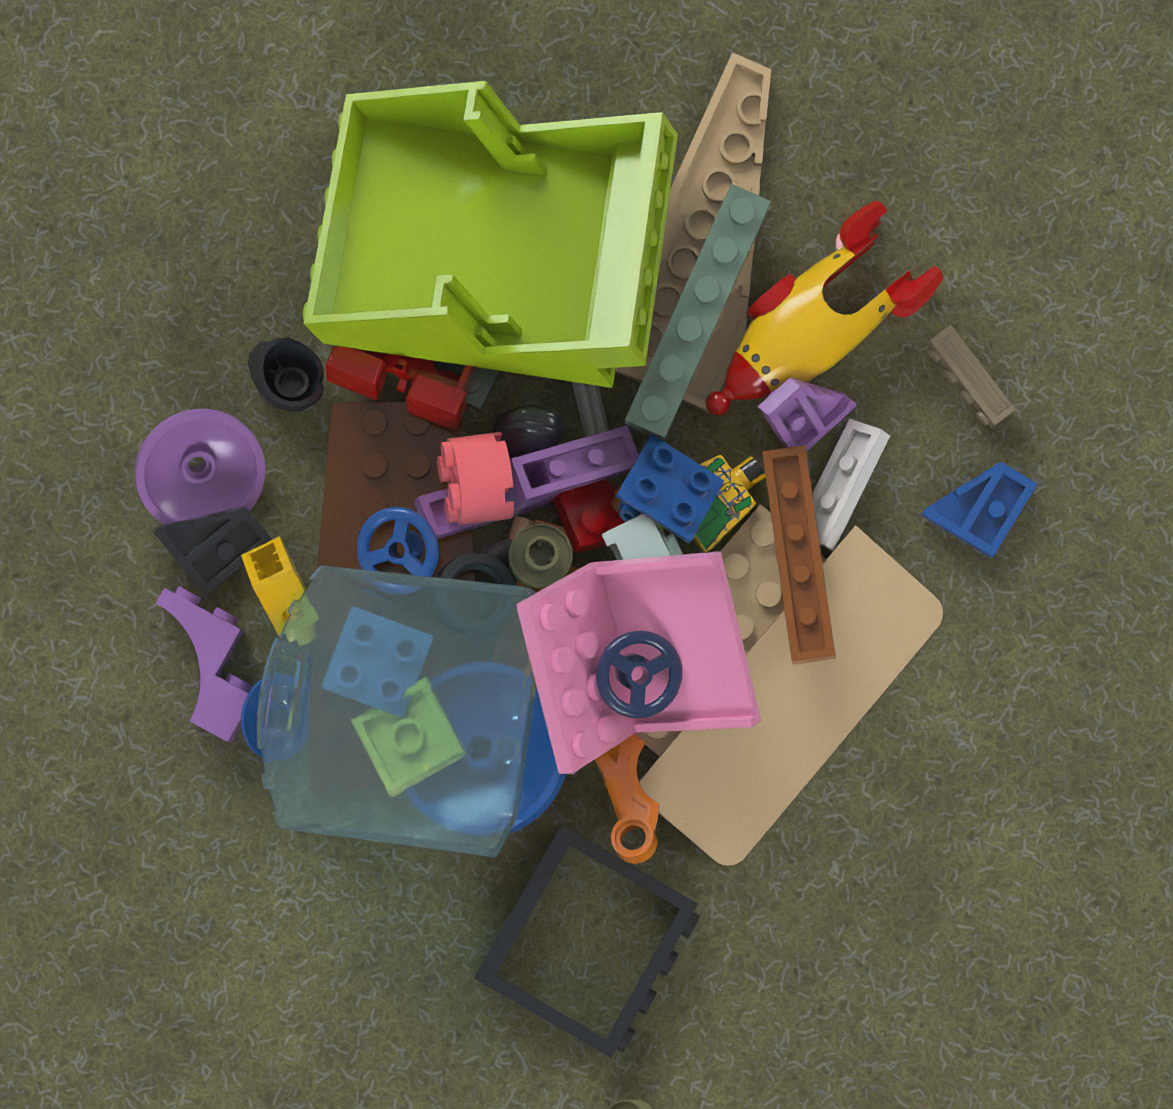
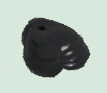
[248,338,324,411]
[492,406,566,459]

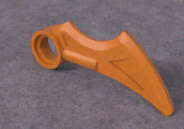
[595,734,660,864]

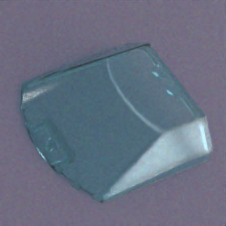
[257,566,537,858]

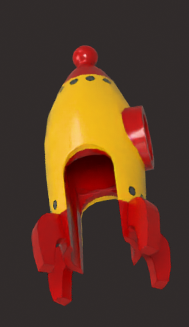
[705,200,944,416]

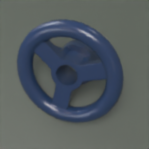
[596,631,682,719]

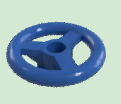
[357,507,439,593]

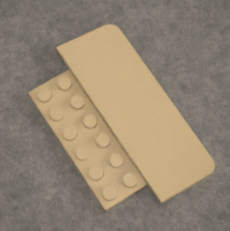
[634,504,943,866]

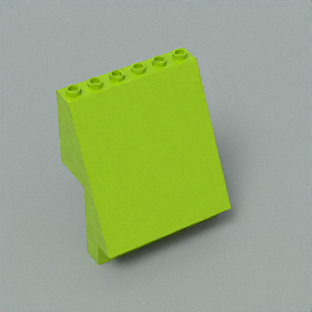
[303,81,678,388]

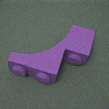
[156,586,252,743]

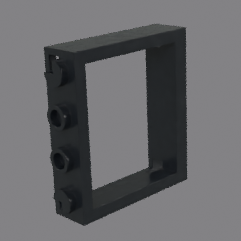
[474,825,700,1057]

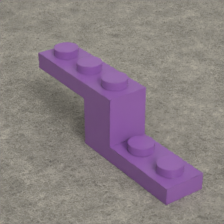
[414,425,639,539]

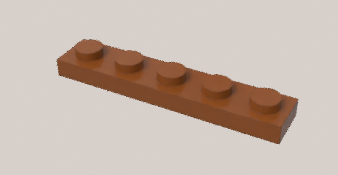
[762,445,836,665]

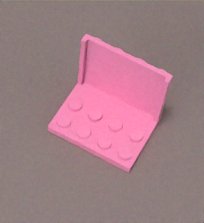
[516,552,761,774]

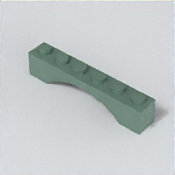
[624,184,771,441]

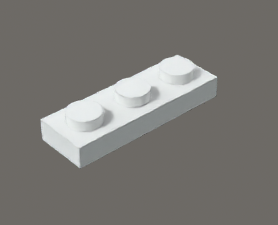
[813,419,890,551]

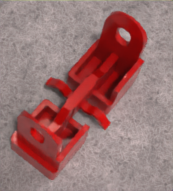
[325,345,478,431]

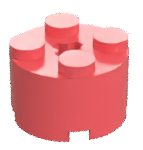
[437,432,514,526]

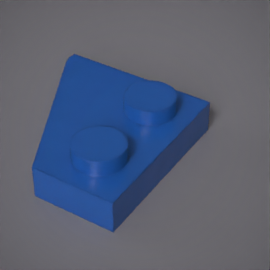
[920,462,1037,558]

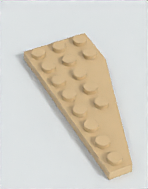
[615,52,771,414]

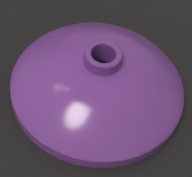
[135,409,265,525]

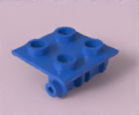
[616,434,724,544]

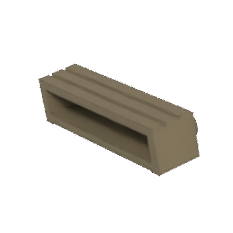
[927,325,1016,429]

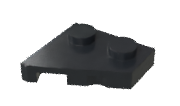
[152,506,273,596]

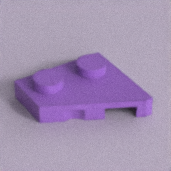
[758,378,857,451]

